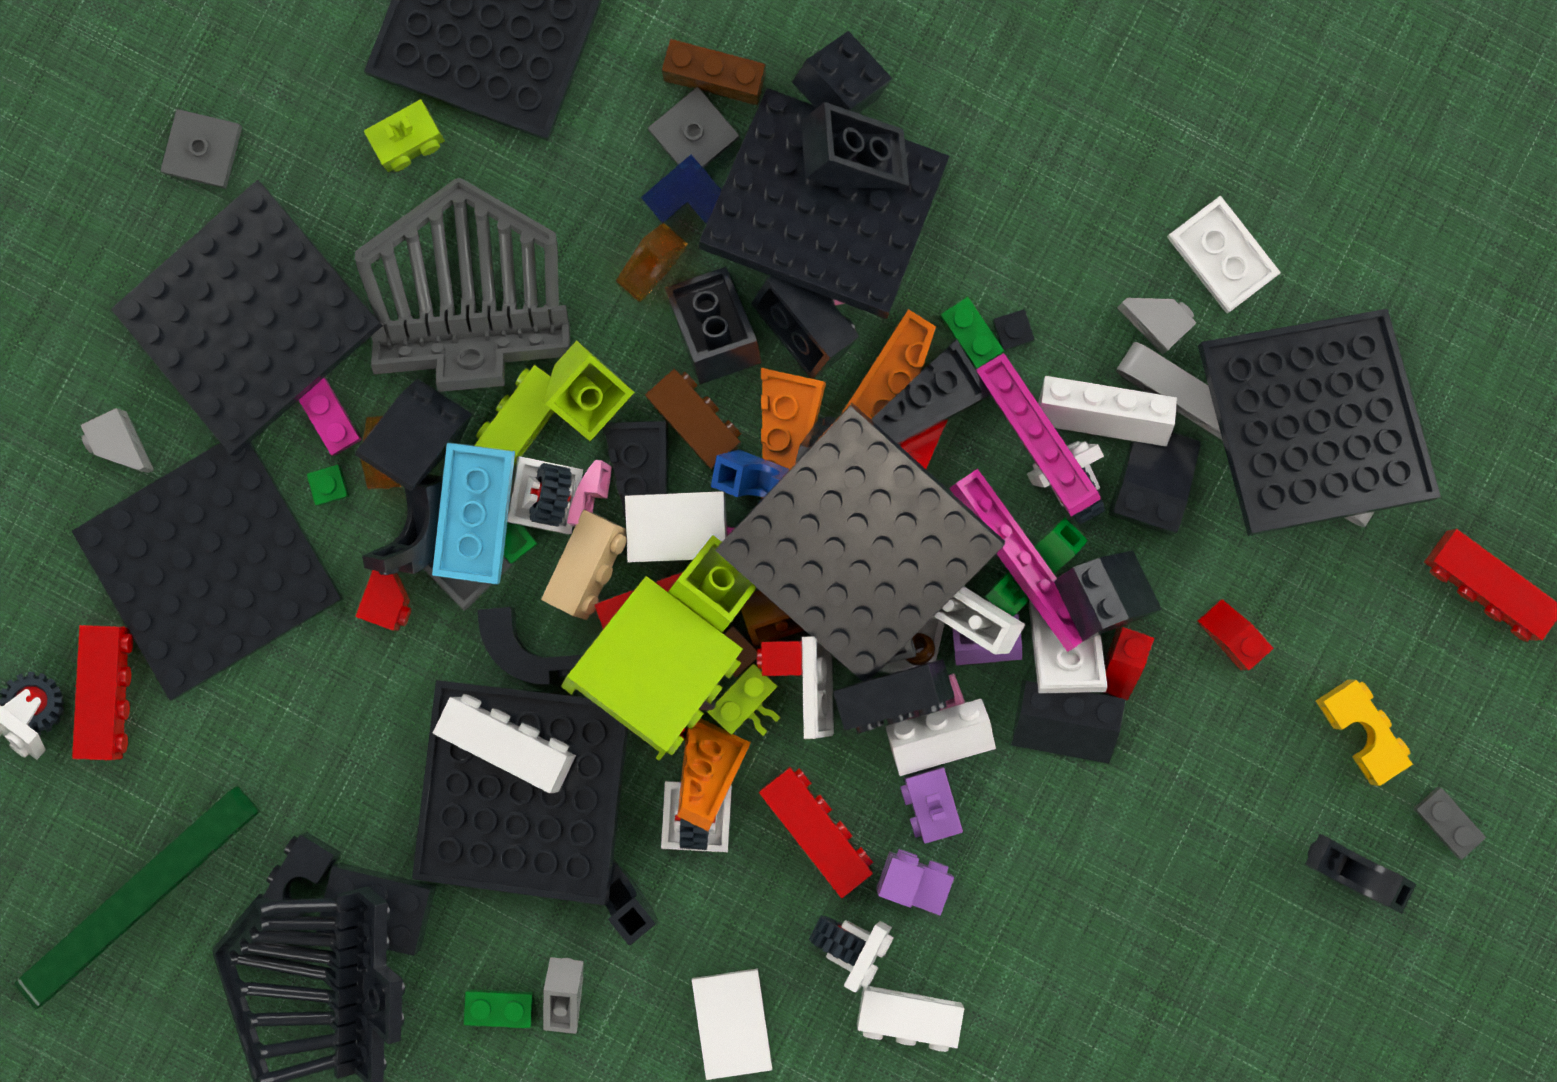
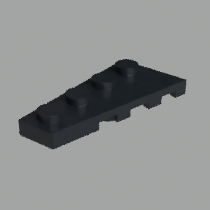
[871,339,991,445]
[603,421,668,522]

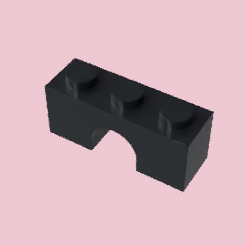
[255,832,341,931]

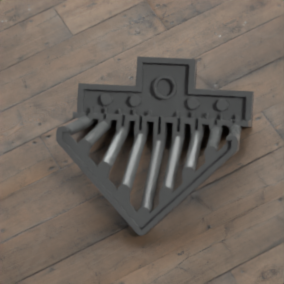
[355,178,570,392]

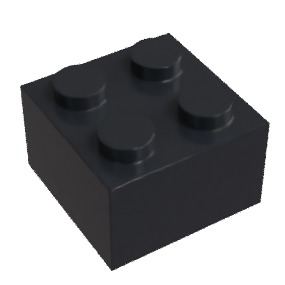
[792,31,893,114]

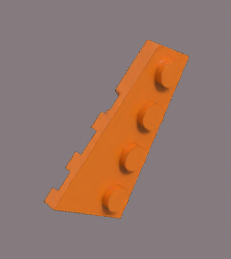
[842,309,936,419]
[761,368,826,499]
[677,718,751,831]

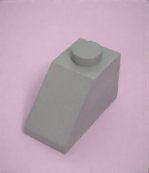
[1117,298,1196,355]
[81,408,154,473]
[543,957,583,1034]

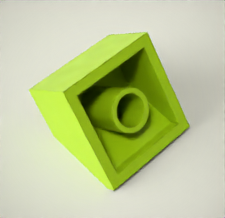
[543,340,634,441]
[668,535,757,633]

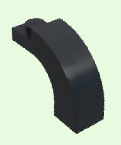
[362,474,443,575]
[478,607,583,684]
[1305,834,1417,914]
[605,858,658,946]

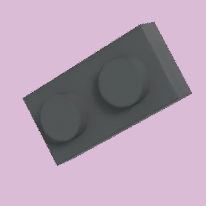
[1413,787,1486,860]

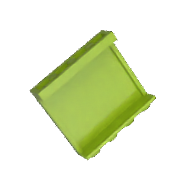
[561,576,743,761]

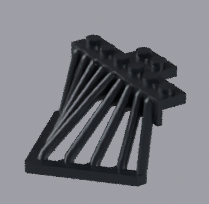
[213,887,405,1082]

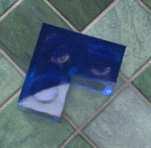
[641,154,722,224]

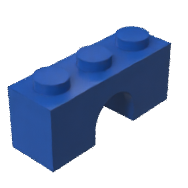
[711,450,789,497]

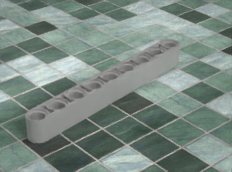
[1116,342,1374,527]

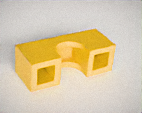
[1316,679,1413,786]

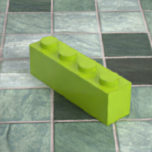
[474,365,555,468]

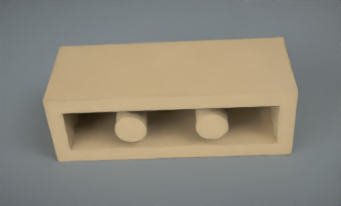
[541,509,627,620]

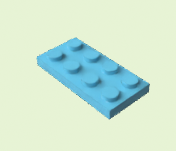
[432,443,515,584]

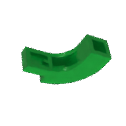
[985,517,1088,616]

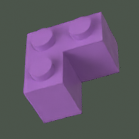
[876,849,954,916]

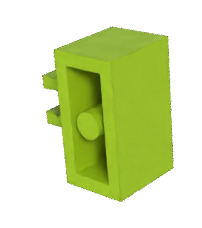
[364,99,445,172]
[708,663,781,736]

